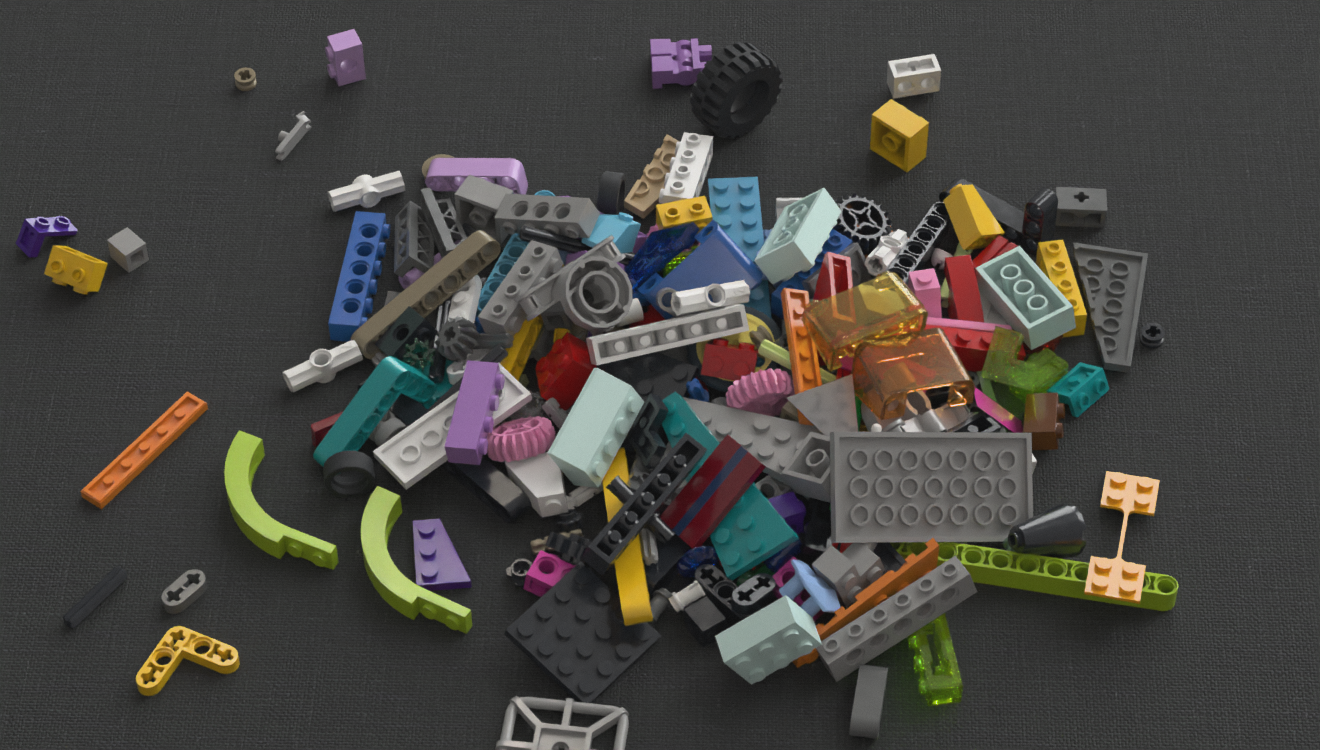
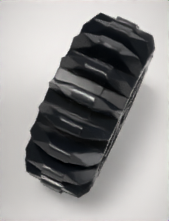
[832,193,892,255]

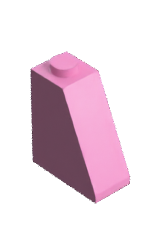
[906,268,942,322]

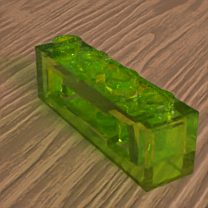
[908,613,963,706]

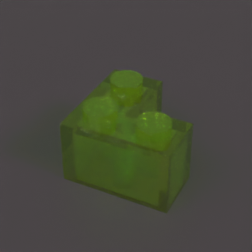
[981,326,1042,393]

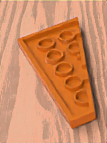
[792,538,939,668]

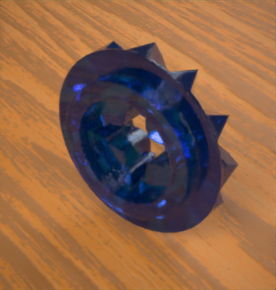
[677,546,719,578]

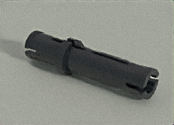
[606,475,676,545]

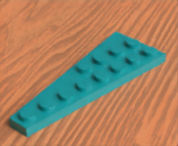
[662,391,799,580]

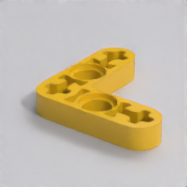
[136,626,240,696]

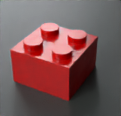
[535,332,597,411]

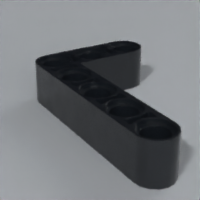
[939,178,1058,255]

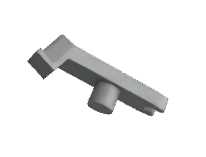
[275,111,312,161]

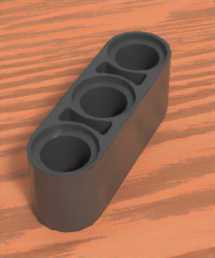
[849,664,888,739]

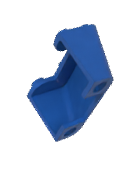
[637,220,763,320]

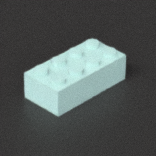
[754,188,841,284]
[975,246,1076,350]

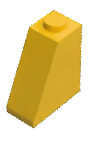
[943,184,1005,250]

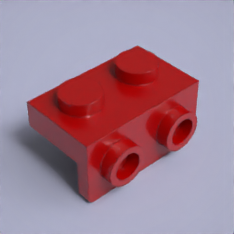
[701,338,760,381]

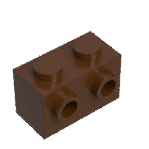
[1023,393,1065,450]

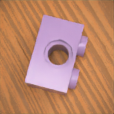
[325,29,366,86]

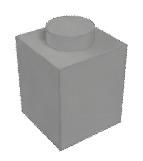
[107,227,149,273]

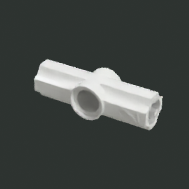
[328,171,405,212]
[864,229,908,276]
[670,280,750,316]
[283,340,363,392]

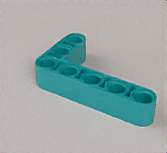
[313,356,437,475]

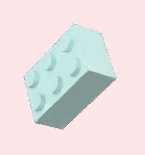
[715,595,822,685]

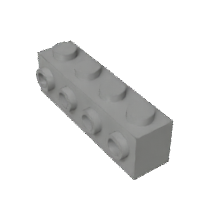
[478,240,563,336]

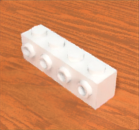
[659,132,713,204]

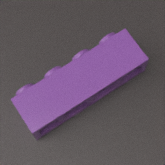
[444,360,505,465]

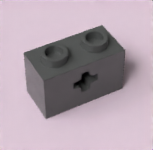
[1055,187,1107,228]

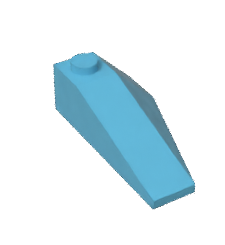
[578,212,641,253]

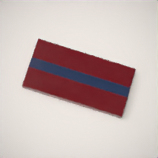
[660,434,766,551]

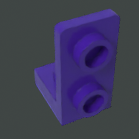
[16,216,77,258]

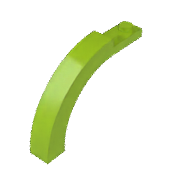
[224,430,339,570]
[361,486,472,634]

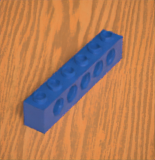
[328,211,390,342]

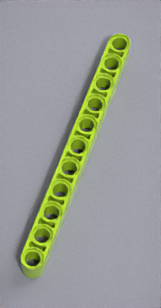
[889,542,1178,611]

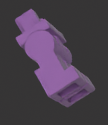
[650,38,712,89]

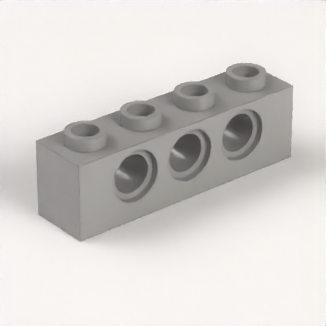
[495,194,600,239]

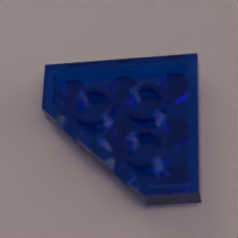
[624,222,700,292]

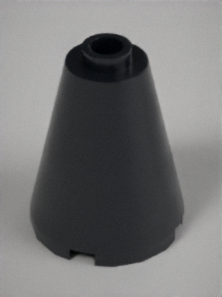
[1008,504,1086,558]

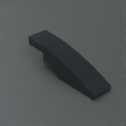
[801,497,832,558]

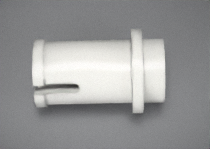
[669,580,706,612]

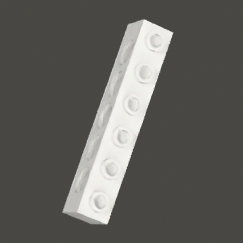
[586,304,749,365]

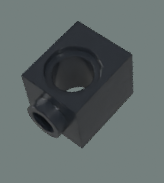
[684,596,726,648]

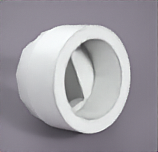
[931,248,953,270]

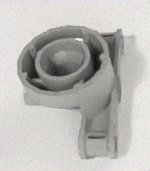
[514,235,633,336]
[861,362,975,432]

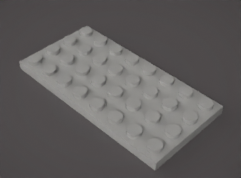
[830,431,1033,543]

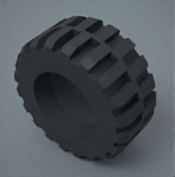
[690,43,782,138]

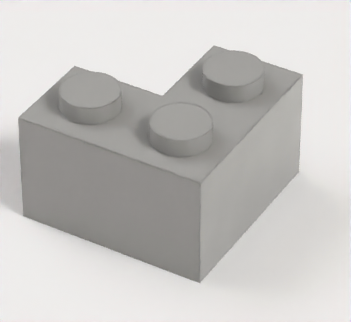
[812,543,885,608]

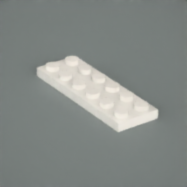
[373,363,532,490]

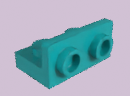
[1047,362,1109,417]

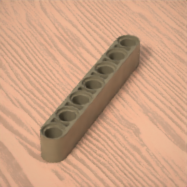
[351,230,501,359]

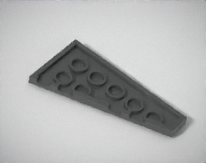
[1072,242,1148,373]

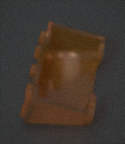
[851,328,975,420]

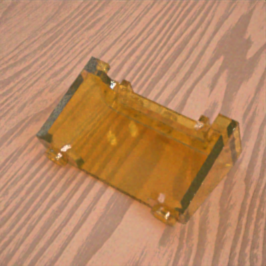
[802,271,928,371]

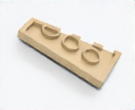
[624,135,680,219]

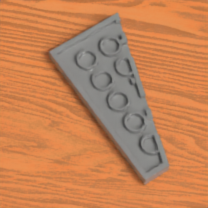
[682,397,824,486]

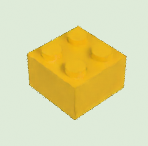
[870,99,929,172]

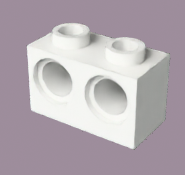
[887,54,941,99]

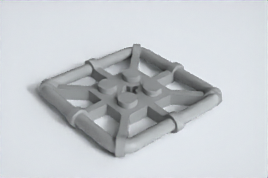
[495,696,629,750]

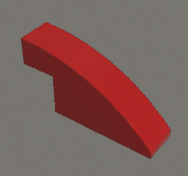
[811,252,856,365]
[944,255,984,323]

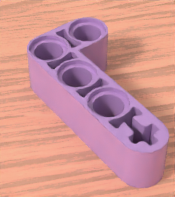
[425,158,528,195]

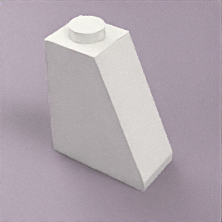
[505,452,568,517]

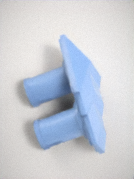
[779,559,840,618]

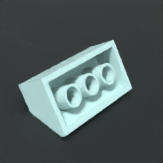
[547,368,644,488]

